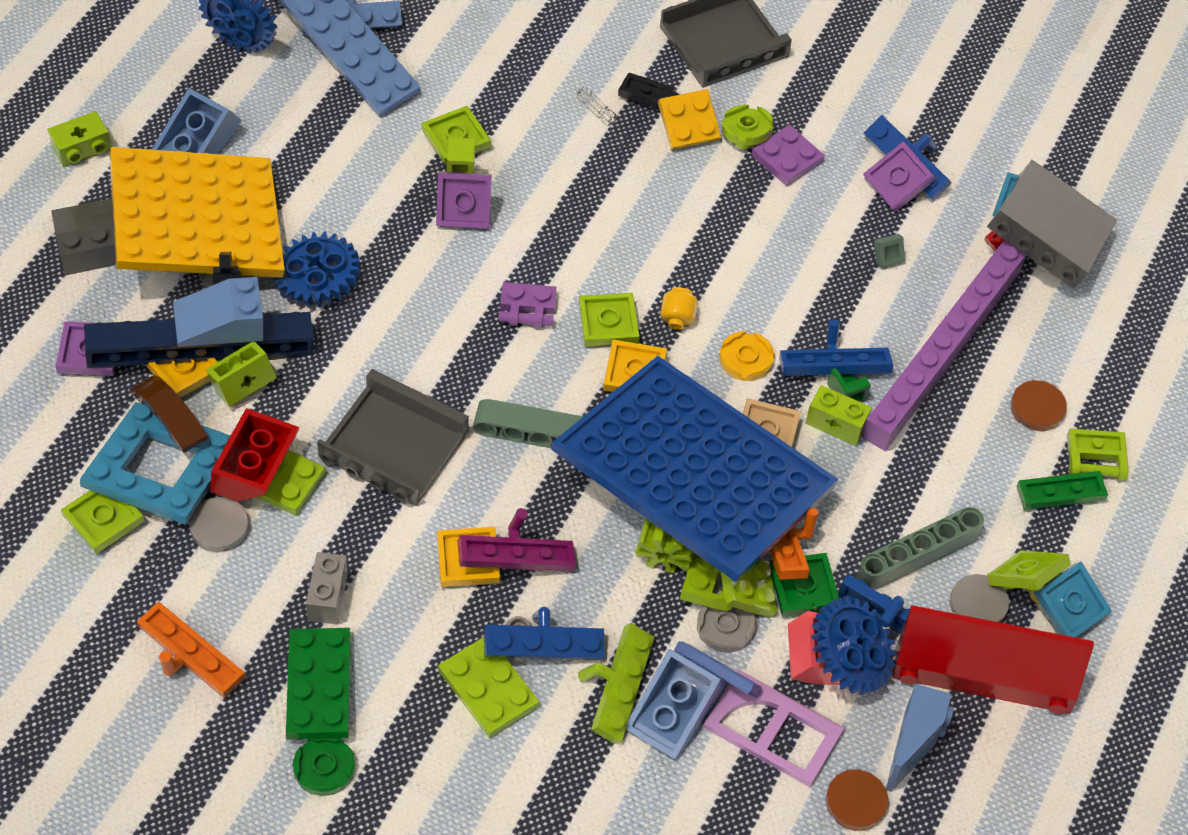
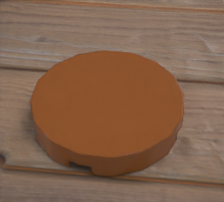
[1010,380,1067,431]
[825,769,889,831]

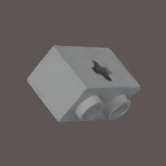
[306,552,348,625]

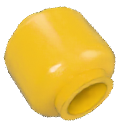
[660,287,698,330]

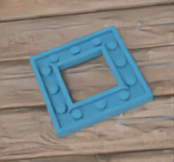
[80,402,231,525]

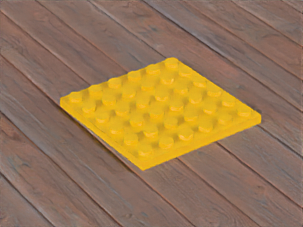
[110,147,285,278]

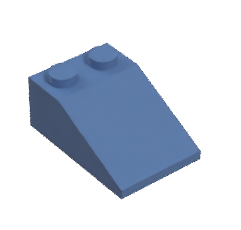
[152,88,242,154]
[173,277,263,347]
[626,649,727,760]
[886,683,954,792]

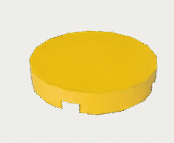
[719,331,774,381]

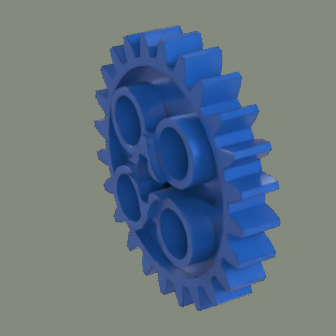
[199,0,277,53]
[274,231,361,308]
[811,597,897,695]

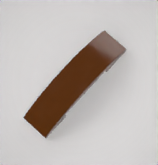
[129,375,208,453]

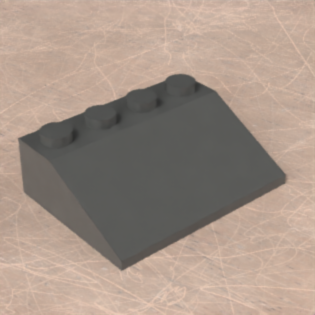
[51,198,116,275]

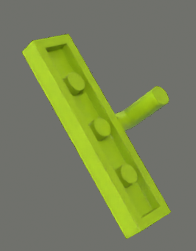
[578,623,654,744]

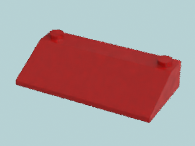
[892,605,1094,714]

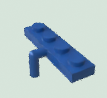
[864,115,952,201]
[779,320,893,376]
[838,574,910,634]
[484,607,604,660]

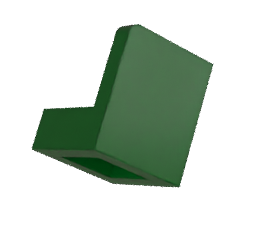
[827,368,871,402]

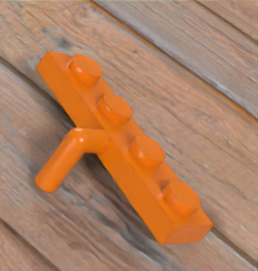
[769,508,818,580]
[137,601,246,698]

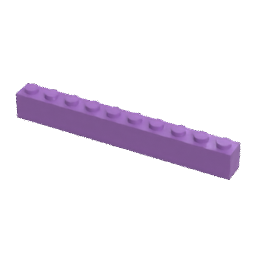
[862,241,1026,452]

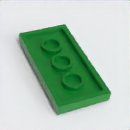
[286,628,350,740]

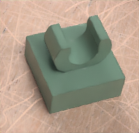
[874,234,905,267]

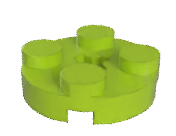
[722,104,773,149]

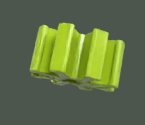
[635,519,694,573]

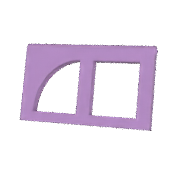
[703,669,845,787]

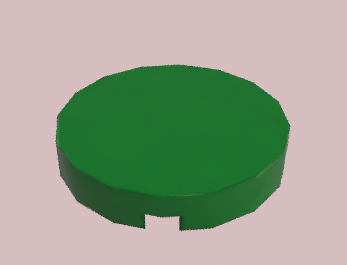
[293,738,356,796]

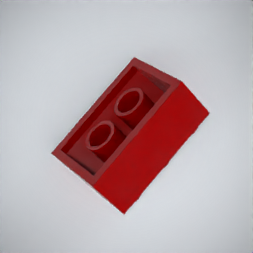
[210,408,299,502]

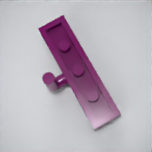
[457,508,576,572]

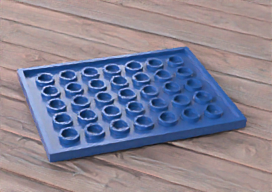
[551,355,838,582]

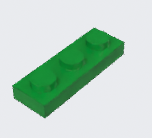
[1017,471,1108,510]

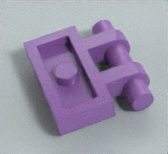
[499,282,557,328]

